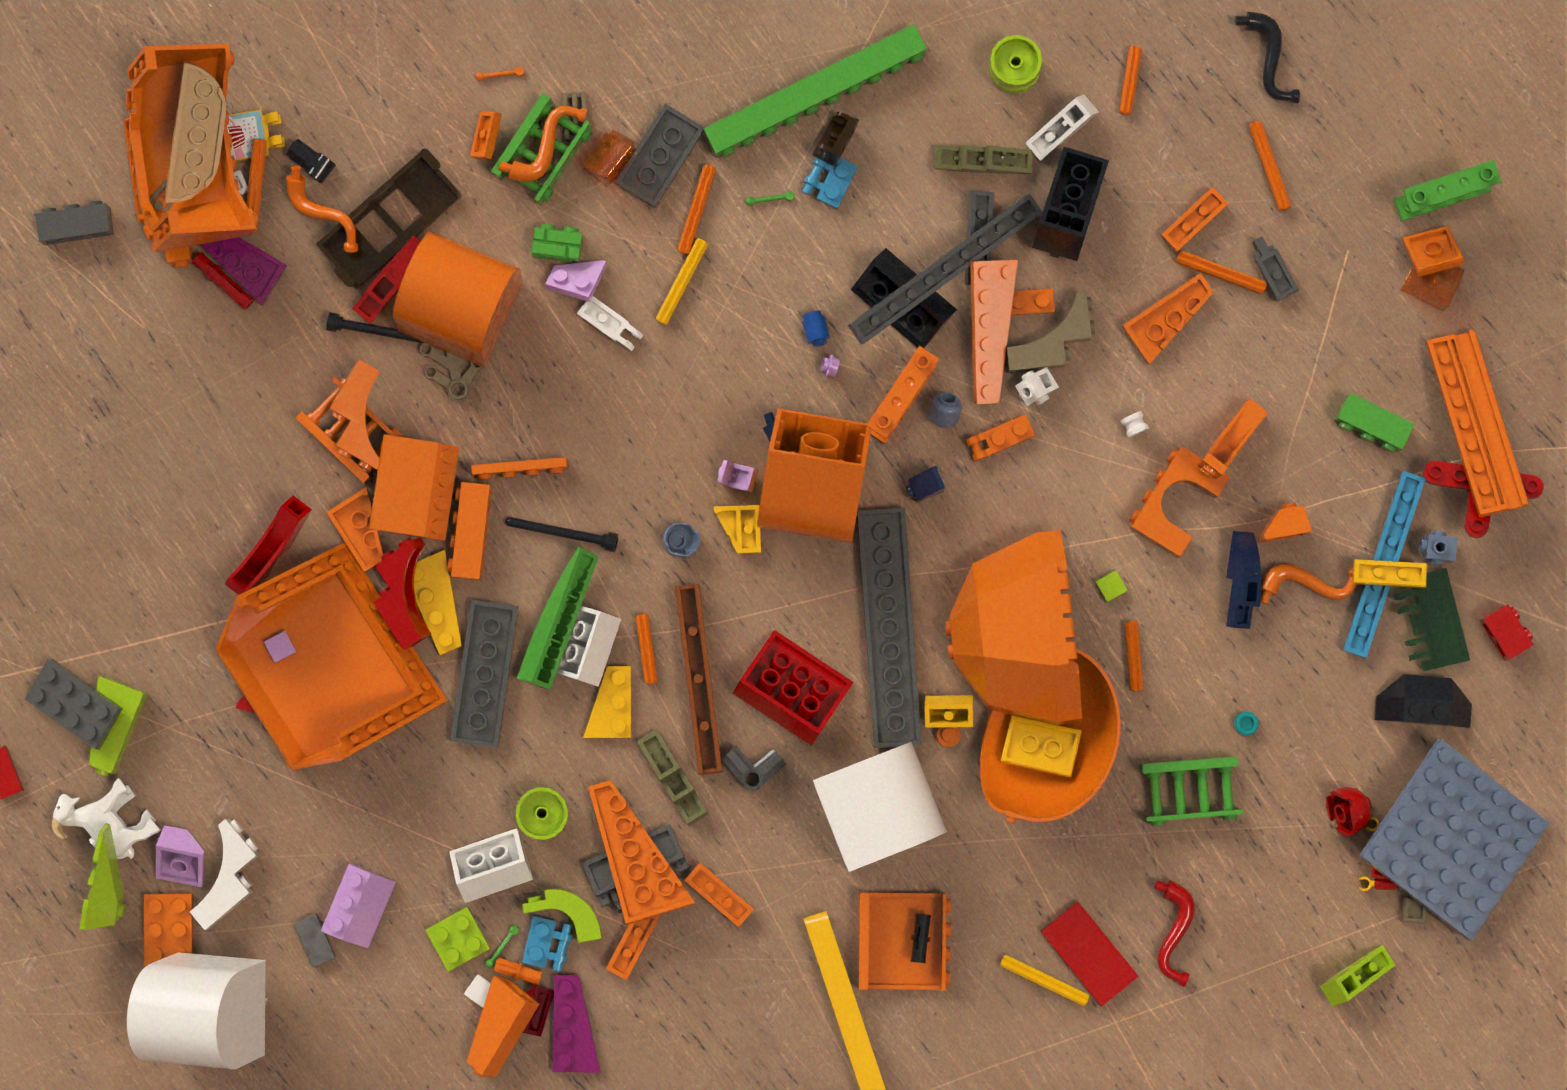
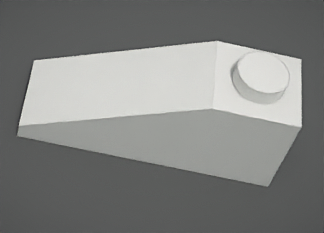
[1026,95,1099,161]

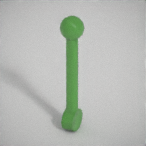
[745,191,794,206]
[486,925,519,968]

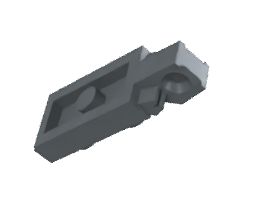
[1252,236,1299,302]

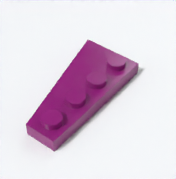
[200,237,287,306]
[552,975,601,1073]

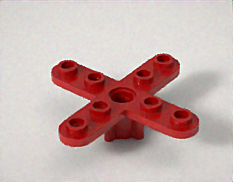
[1423,461,1544,538]

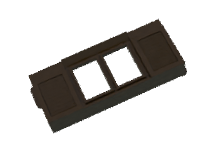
[316,149,462,290]

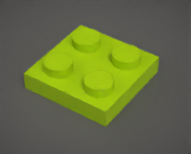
[425,906,491,972]

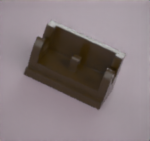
[812,112,859,166]

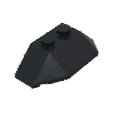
[1374,674,1472,728]

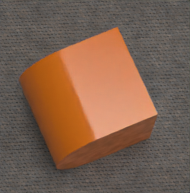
[393,231,523,368]
[757,408,871,543]

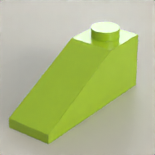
[1320,945,1395,1007]

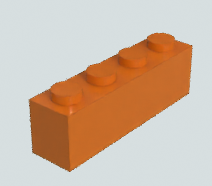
[448,482,492,581]

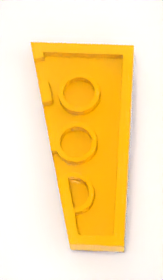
[414,550,462,656]

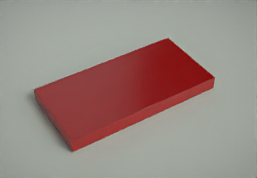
[1040,901,1139,1006]

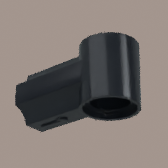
[286,139,336,184]

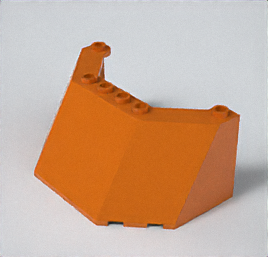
[124,43,258,252]

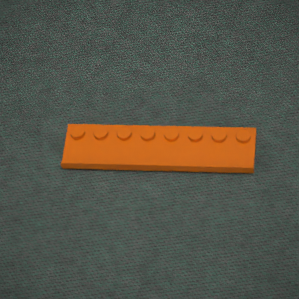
[1426,330,1529,518]

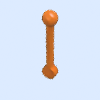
[475,67,524,81]

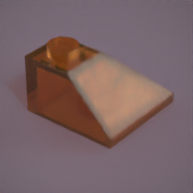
[1401,266,1465,312]

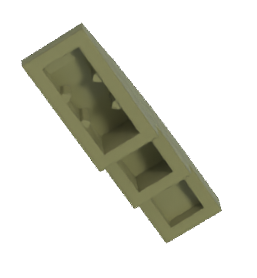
[934,144,1032,174]
[637,729,709,826]

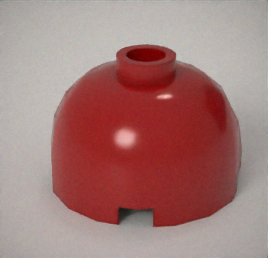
[1326,787,1372,836]

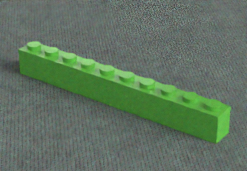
[703,24,927,158]

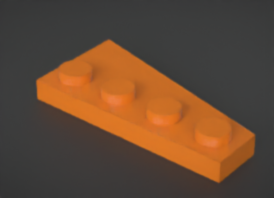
[1122,273,1214,365]

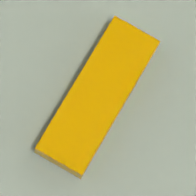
[1353,559,1427,588]

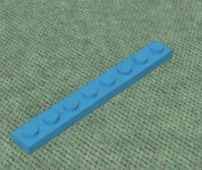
[1342,471,1425,658]

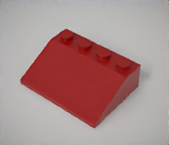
[732,630,854,746]

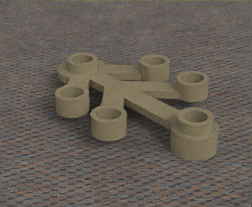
[420,343,484,402]

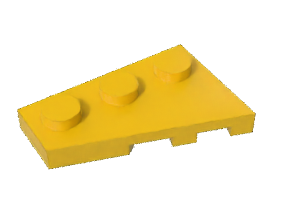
[583,666,631,738]

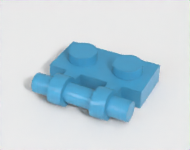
[802,157,858,210]
[522,915,573,972]

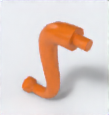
[499,105,588,182]
[286,165,358,252]
[1260,564,1356,605]

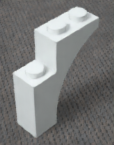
[190,819,259,930]

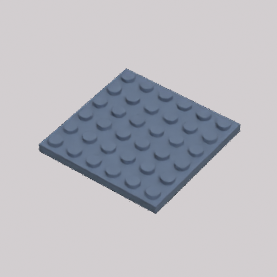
[1359,739,1550,941]

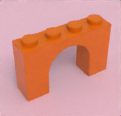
[1129,446,1230,558]

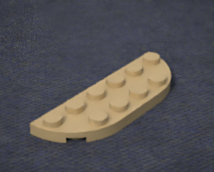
[165,61,226,203]

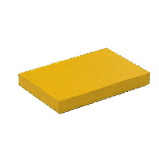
[1001,715,1082,778]

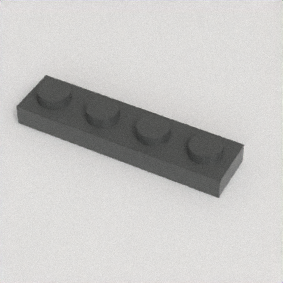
[965,190,994,285]

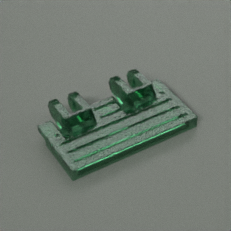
[1393,568,1470,672]

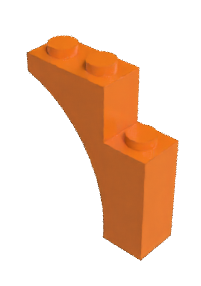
[329,359,380,471]
[1197,398,1268,479]

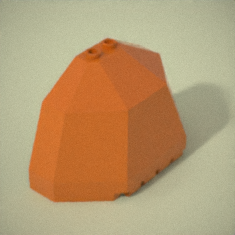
[945,530,1082,726]

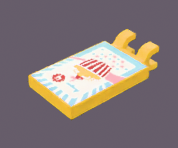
[227,109,286,163]

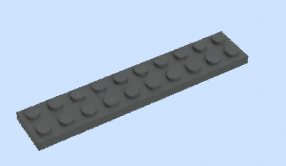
[857,507,922,748]

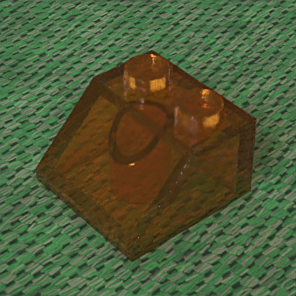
[584,130,636,187]

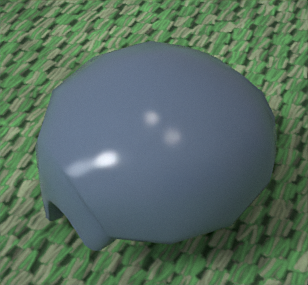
[663,522,700,558]

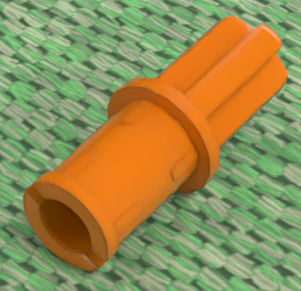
[494,958,543,986]

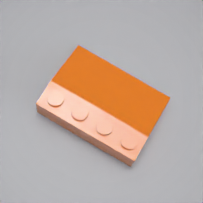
[369,434,459,541]

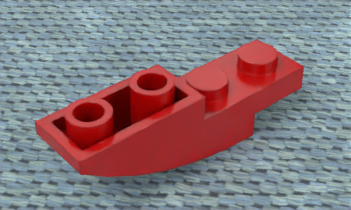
[352,235,421,324]

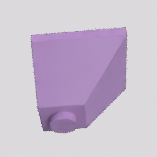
[156,825,204,887]

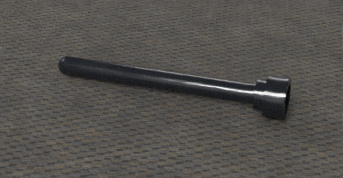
[326,312,424,343]
[505,517,619,552]

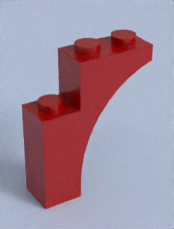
[225,495,312,595]
[373,537,431,650]

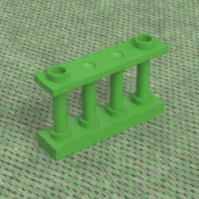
[491,93,593,205]
[1393,160,1502,222]
[1140,757,1243,826]

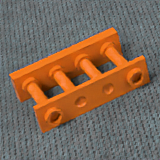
[866,346,939,444]
[295,377,404,485]

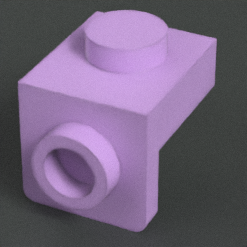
[718,460,758,493]

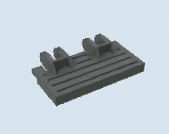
[583,824,689,913]

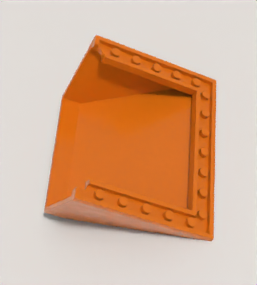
[215,542,448,770]

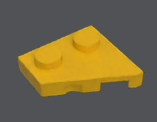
[714,505,761,554]

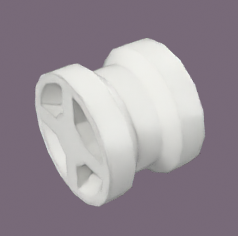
[1120,411,1149,438]

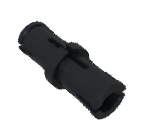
[910,914,931,963]

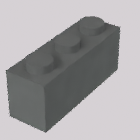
[35,201,114,246]

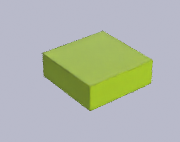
[1095,570,1128,603]

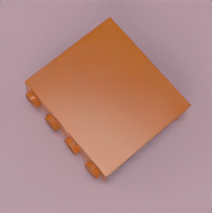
[858,892,951,991]

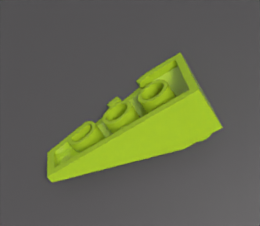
[79,823,126,930]

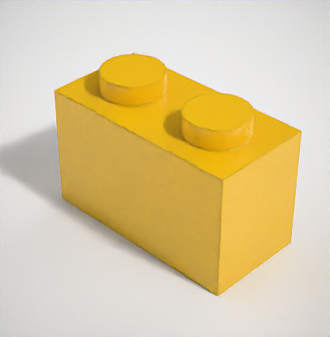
[925,695,974,728]

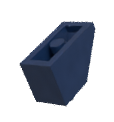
[906,466,945,503]

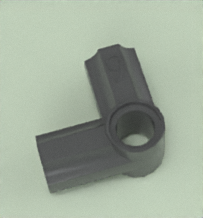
[721,746,786,792]

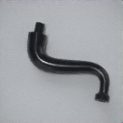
[1235,12,1300,104]

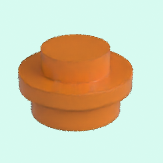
[937,727,961,747]

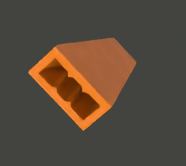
[467,975,539,1078]

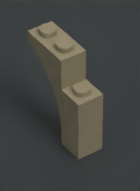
[1006,291,1095,373]

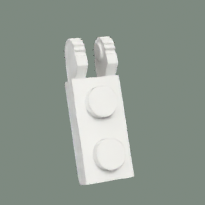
[577,296,643,351]

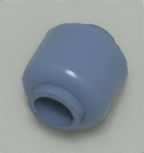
[929,392,962,428]

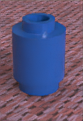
[802,310,830,347]

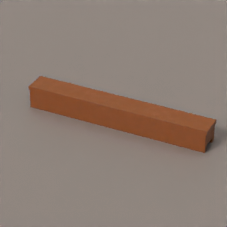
[675,584,723,775]

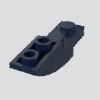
[1226,531,1262,629]

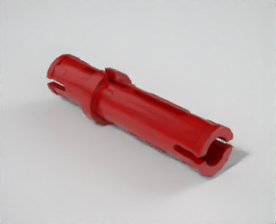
[192,252,255,310]

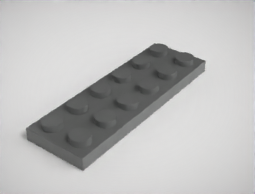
[450,600,519,748]

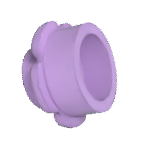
[821,354,840,377]

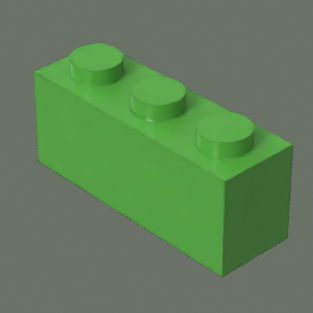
[1334,393,1415,453]

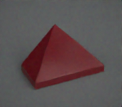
[523,985,554,1037]

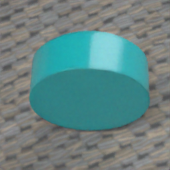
[1234,712,1259,736]

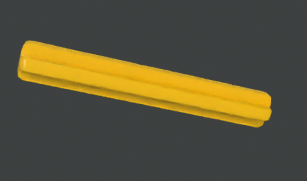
[656,238,708,325]
[1000,955,1089,1006]

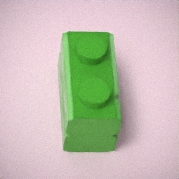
[531,224,583,263]

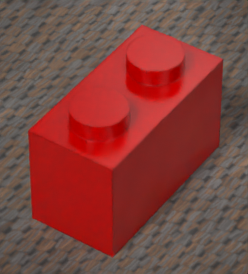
[1479,604,1534,661]

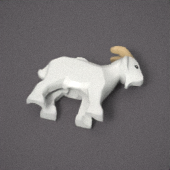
[52,778,161,859]

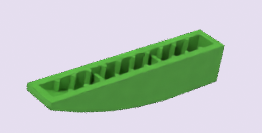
[517,547,599,690]

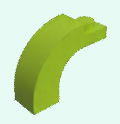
[522,889,603,943]

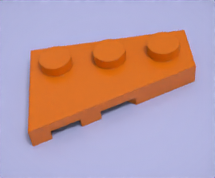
[326,487,384,573]

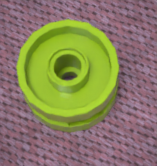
[989,35,1042,94]
[515,787,568,840]

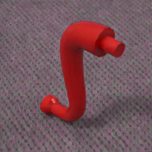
[1154,880,1195,987]

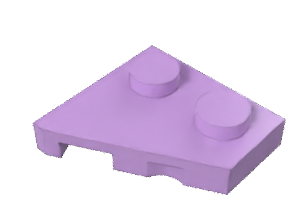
[545,260,607,302]

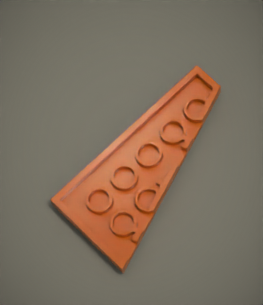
[588,780,696,925]

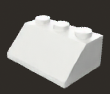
[557,606,621,687]
[449,828,533,903]

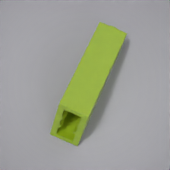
[89,676,148,776]

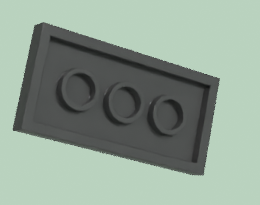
[615,104,705,209]
[25,659,123,750]

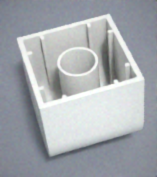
[813,742,947,872]
[127,952,266,1069]

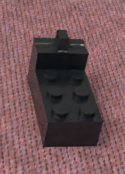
[1032,147,1109,261]

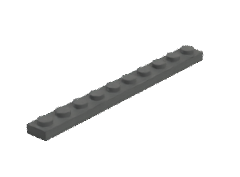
[848,193,1042,345]

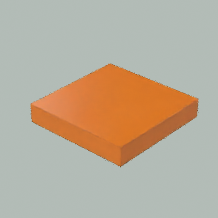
[1403,226,1464,277]

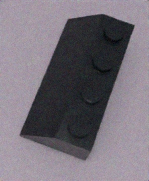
[851,248,957,348]

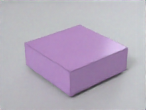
[264,631,297,664]

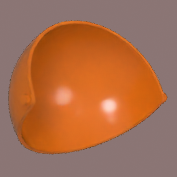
[980,639,1121,824]

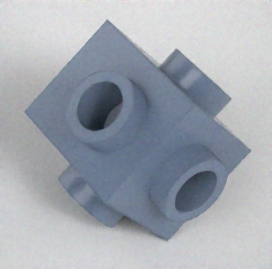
[1419,531,1458,566]

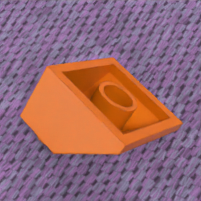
[1257,502,1312,543]

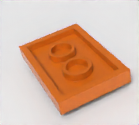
[144,893,194,967]

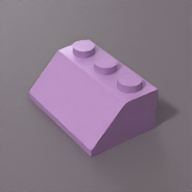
[321,863,396,948]

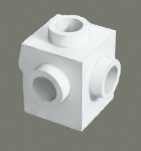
[1015,367,1059,406]

